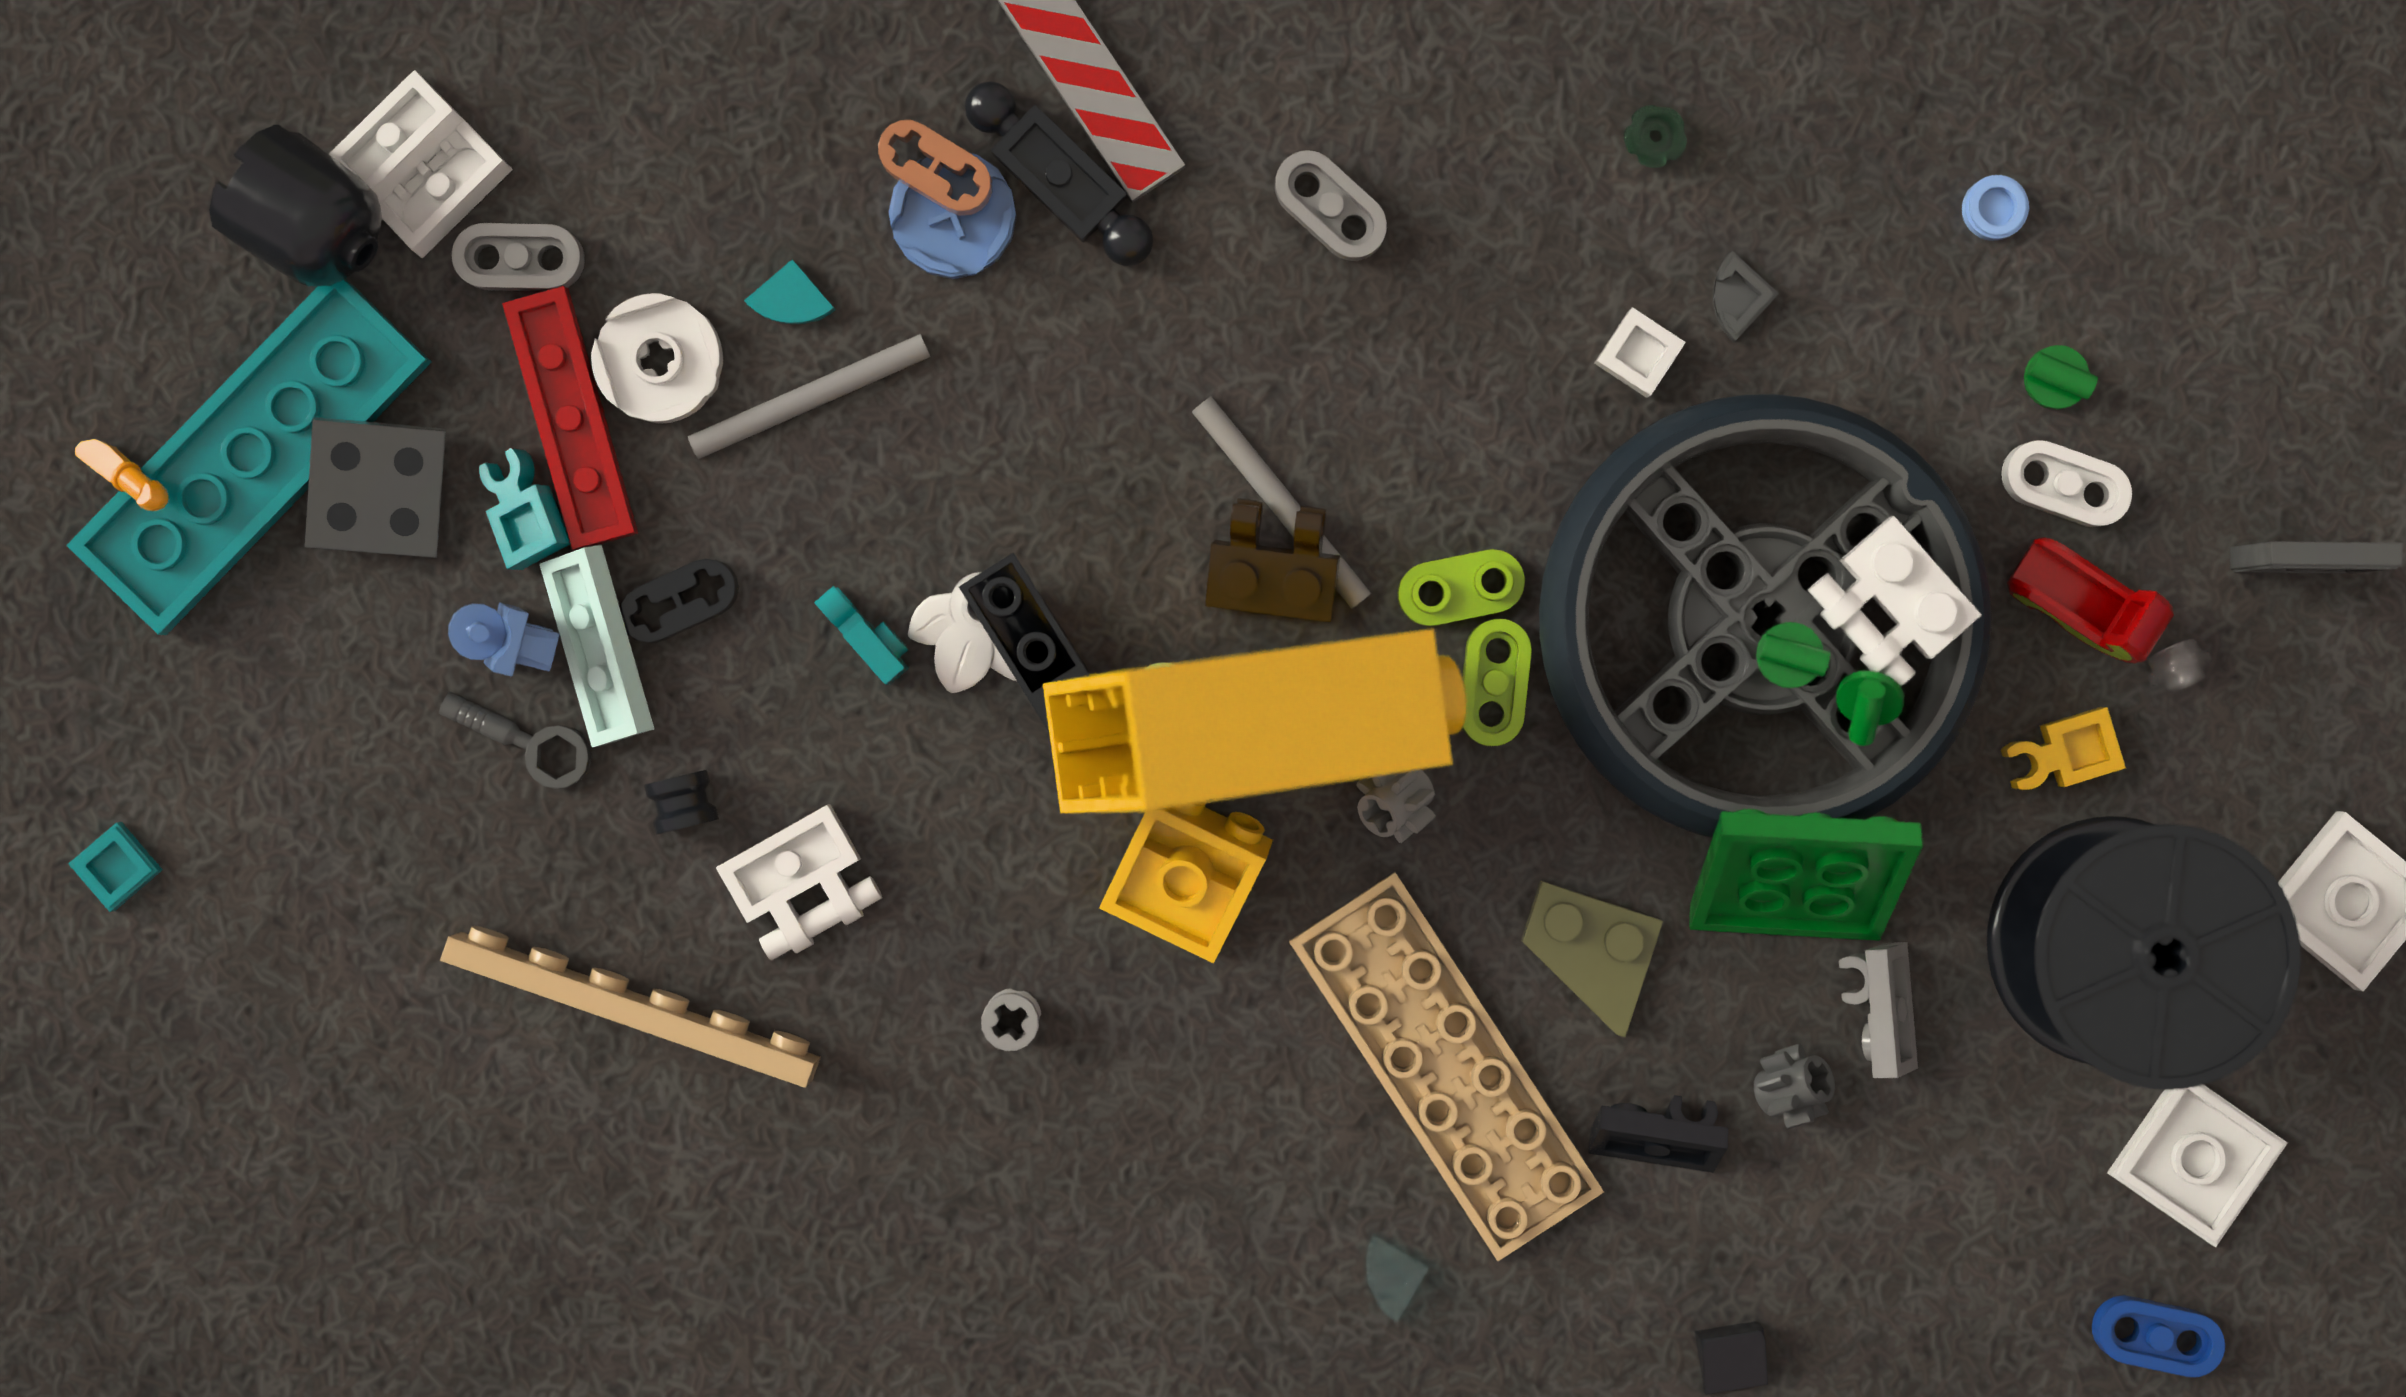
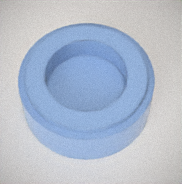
[1962,175,2029,241]

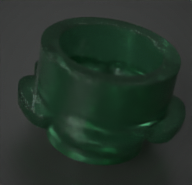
[1624,105,1687,168]

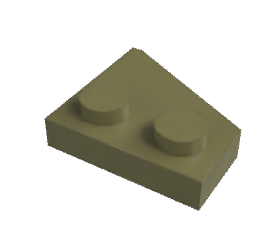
[1521,880,1663,1037]

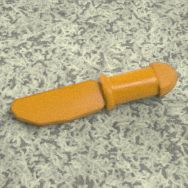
[75,439,169,511]

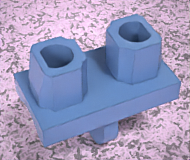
[448,602,559,676]

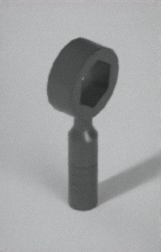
[439,692,592,789]

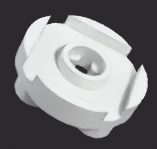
[591,293,723,424]

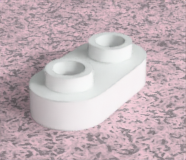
[2002,440,2132,527]

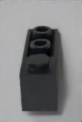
[959,553,1092,732]

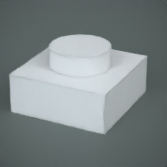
[1594,307,1686,398]

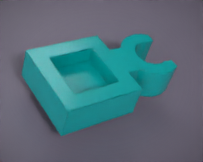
[479,448,571,570]
[814,586,909,685]

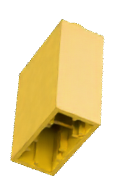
[1043,629,1466,813]

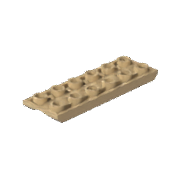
[1289,872,1604,1261]

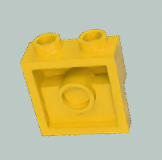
[1099,802,1273,964]

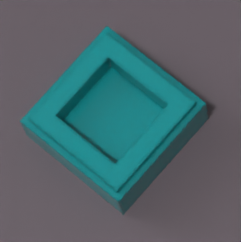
[68,822,163,912]

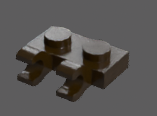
[1205,498,1341,622]

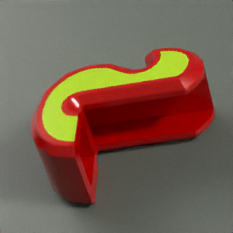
[2007,537,2174,663]

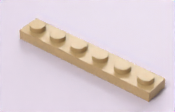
[440,926,821,1088]

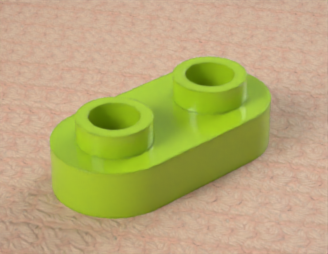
[1398,549,1525,626]
[1462,619,1532,746]

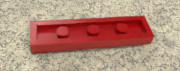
[502,286,638,550]

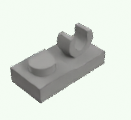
[1839,942,1918,1078]

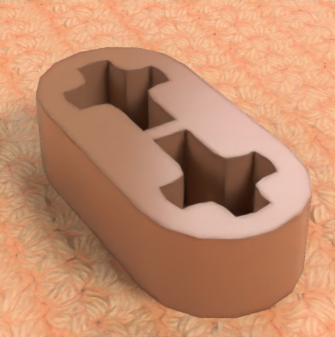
[878,120,992,216]

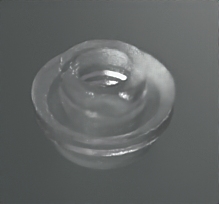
[2147,639,2213,693]

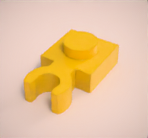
[2001,707,2126,790]

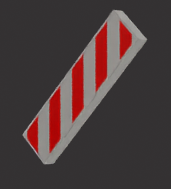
[997,0,1185,203]

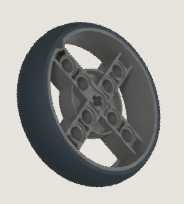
[1539,394,1991,838]

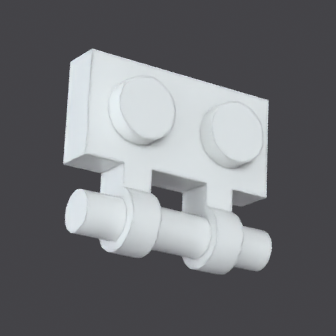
[1808,516,1981,687]
[716,804,883,960]

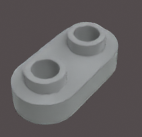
[1275,150,1387,261]
[452,223,585,291]

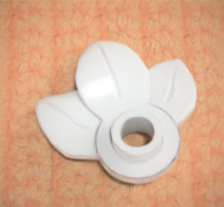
[908,572,1017,693]

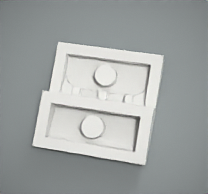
[329,70,513,258]

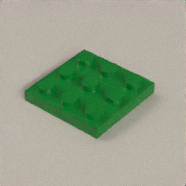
[1689,809,1923,941]

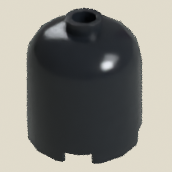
[209,125,382,286]

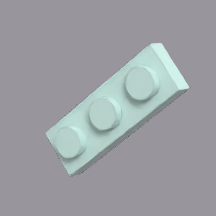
[539,545,654,748]

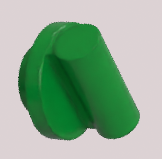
[2024,345,2098,410]
[1756,622,1831,688]
[1836,671,1904,746]

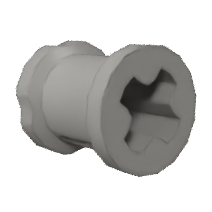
[981,989,1041,1051]

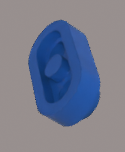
[2092,1296,2225,1377]

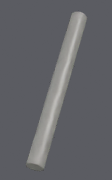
[688,334,931,459]
[1192,396,1371,609]

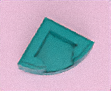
[744,259,836,324]

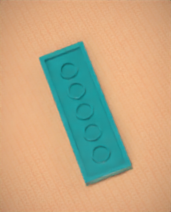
[66,278,432,635]

